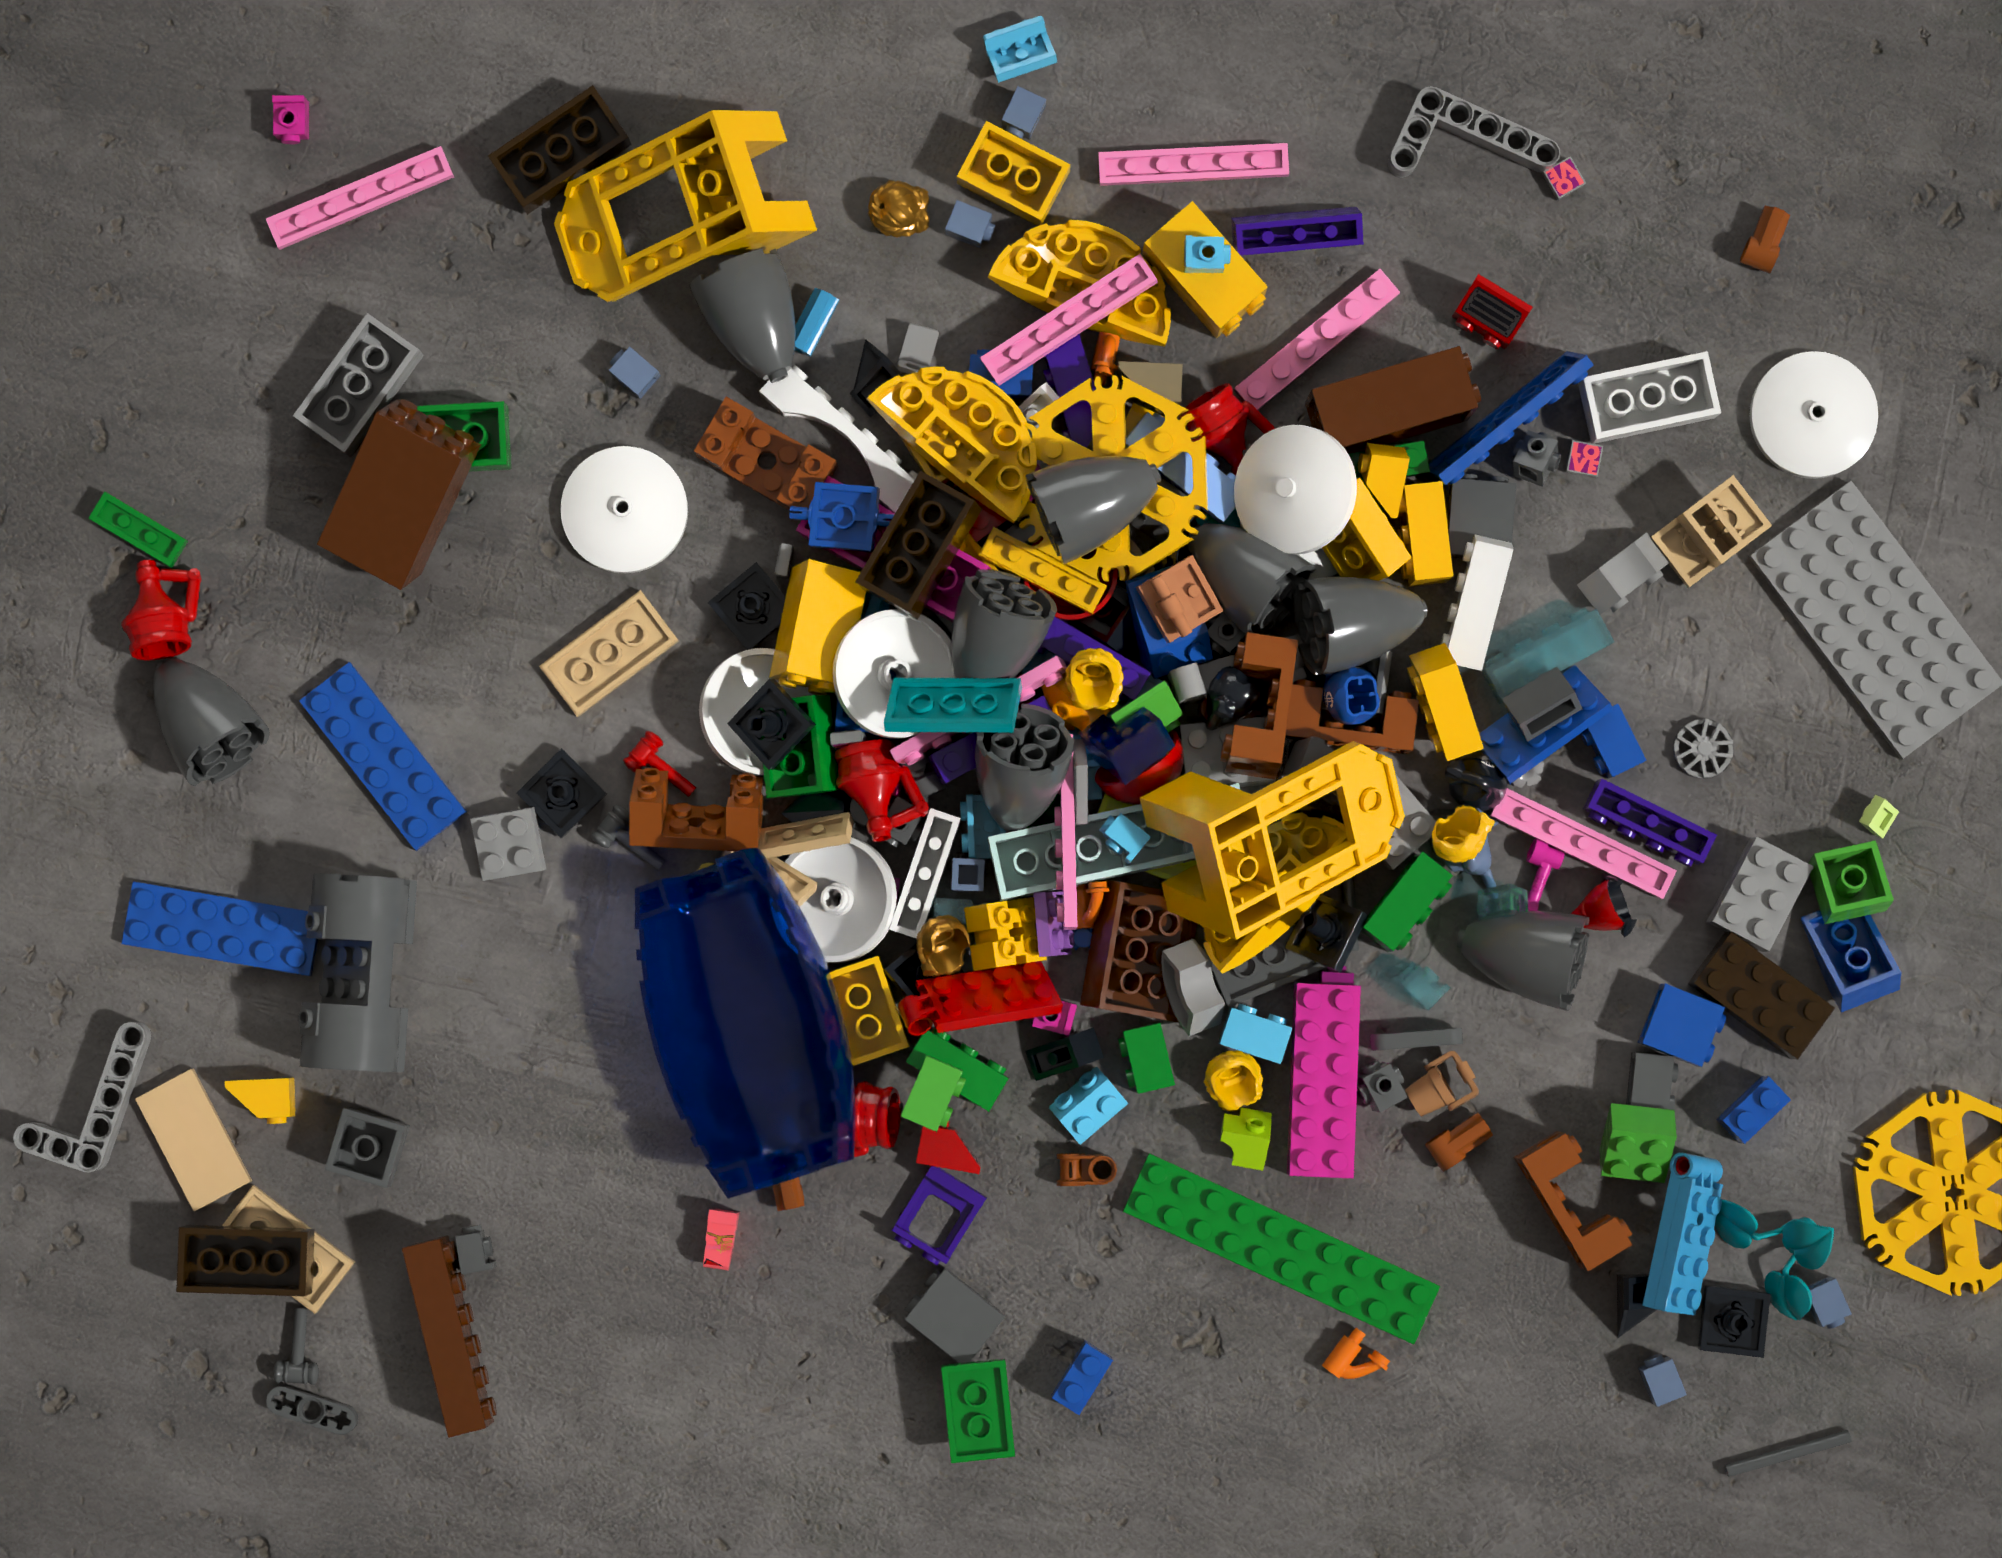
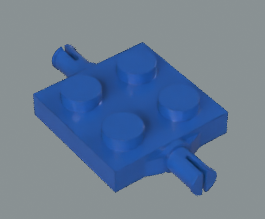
[789,482,894,552]

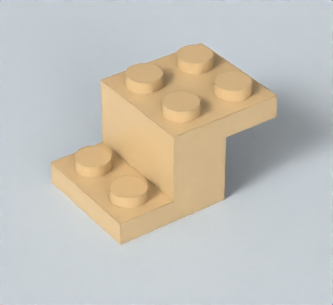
[1651,475,1772,588]

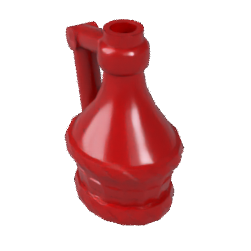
[1179,383,1276,476]
[121,560,202,660]
[834,739,929,842]
[799,1081,901,1164]

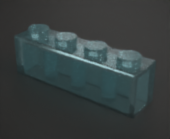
[1481,607,1615,704]

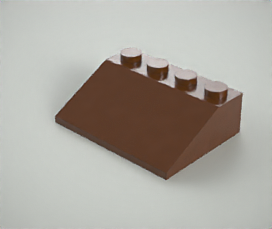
[1080,880,1197,1022]

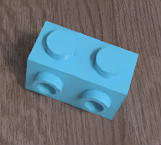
[1218,1003,1293,1064]

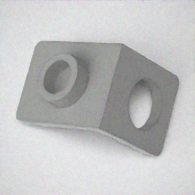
[897,323,939,374]

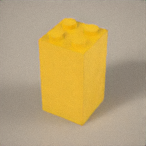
[1142,201,1268,339]
[769,559,866,695]

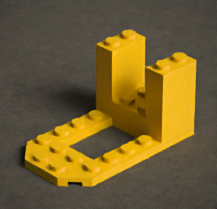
[554,110,817,302]
[1140,741,1405,940]

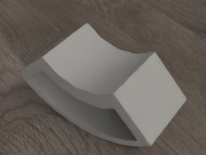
[1577,532,1670,615]
[1161,939,1225,1036]

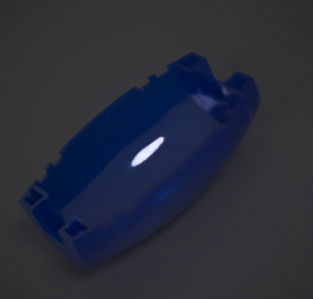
[634,848,856,1199]

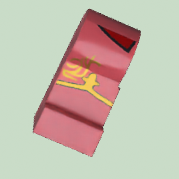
[703,1208,740,1271]

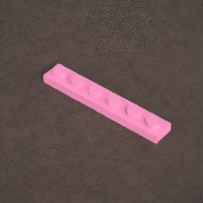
[1098,143,1289,186]
[266,146,454,250]
[980,254,1158,386]
[1234,269,1400,410]
[890,656,1067,765]
[1054,734,1077,930]
[1490,788,1677,899]

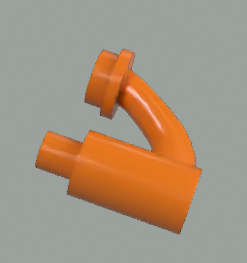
[1091,332,1121,386]
[1076,882,1110,929]
[1322,1327,1390,1379]

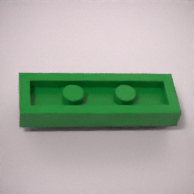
[88,491,188,568]

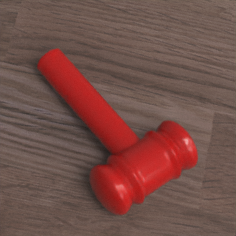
[623,731,697,797]

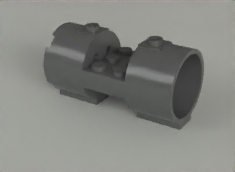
[298,873,417,1072]

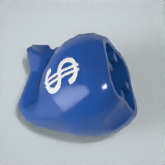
[1322,667,1380,725]

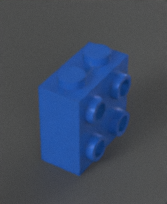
[1637,983,1726,1067]

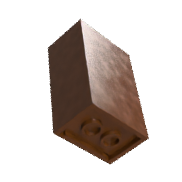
[1305,346,1481,454]
[317,399,481,590]

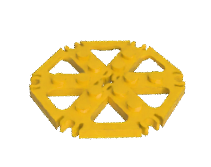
[1016,375,1208,582]
[1853,1090,2002,1296]

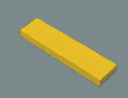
[979,527,1107,615]

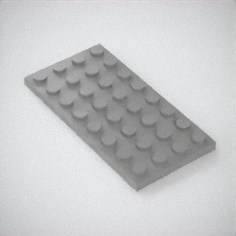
[1748,481,2002,759]

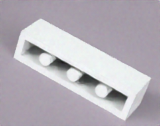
[1440,535,1513,671]
[889,808,961,939]

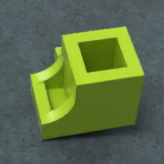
[1221,1107,1272,1171]

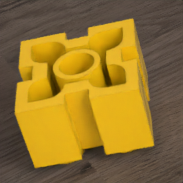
[964,897,1047,971]

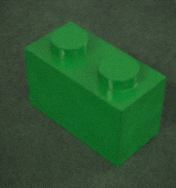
[1118,1023,1175,1094]

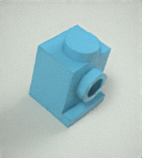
[1184,235,1231,273]
[1099,813,1151,864]

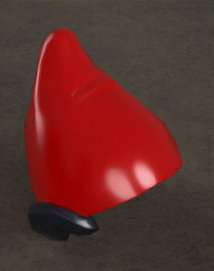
[1570,873,1637,937]

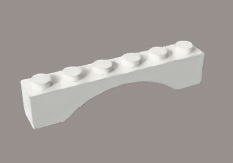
[759,365,918,513]

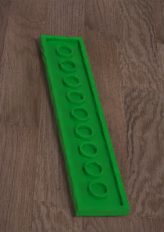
[1123,1153,1440,1344]

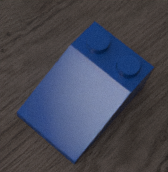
[1125,565,1213,679]
[1801,910,1902,1012]

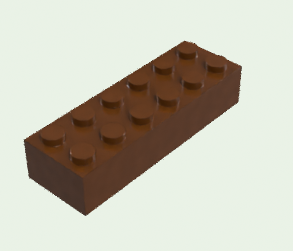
[402,1235,497,1438]

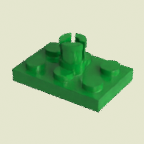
[941,1359,1015,1463]

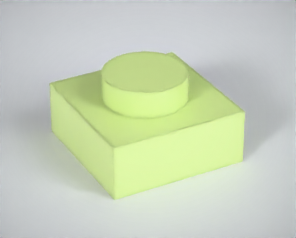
[1859,795,1899,839]

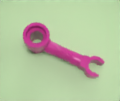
[1520,838,1565,911]

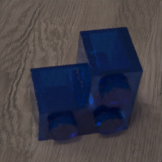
[1078,707,1175,785]

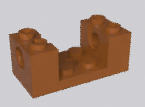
[694,396,838,514]
[1220,632,1298,780]
[1285,680,1419,754]
[629,768,764,853]
[1513,1131,1632,1271]

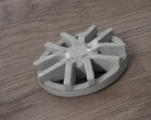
[1673,719,1733,778]

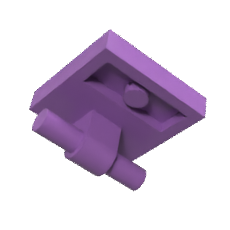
[1028,891,1074,957]

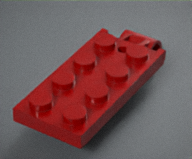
[898,961,1063,1036]

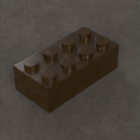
[488,85,632,215]
[855,471,982,620]
[1688,932,1835,1060]
[176,1225,315,1296]

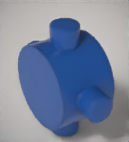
[1072,928,1093,950]

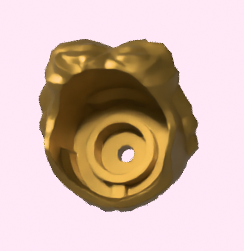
[868,180,929,238]
[916,915,970,977]

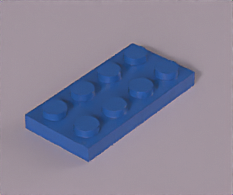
[1479,665,1613,784]

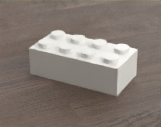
[1578,351,1721,444]

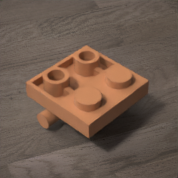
[1136,555,1224,643]

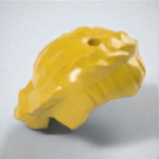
[1065,648,1124,710]
[1432,805,1495,863]
[1204,1050,1263,1111]

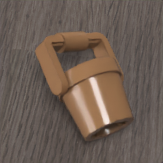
[1405,1051,1479,1117]

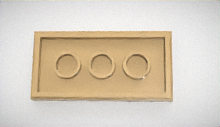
[539,590,679,717]
[135,1068,252,1212]
[222,1185,355,1314]

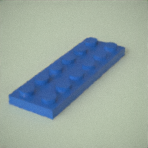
[1424,351,1594,485]
[299,662,467,851]
[121,881,318,976]

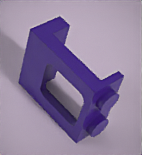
[892,1166,987,1265]

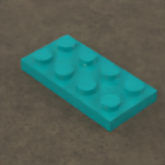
[883,678,1022,733]

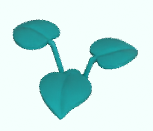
[1715,1199,1834,1320]

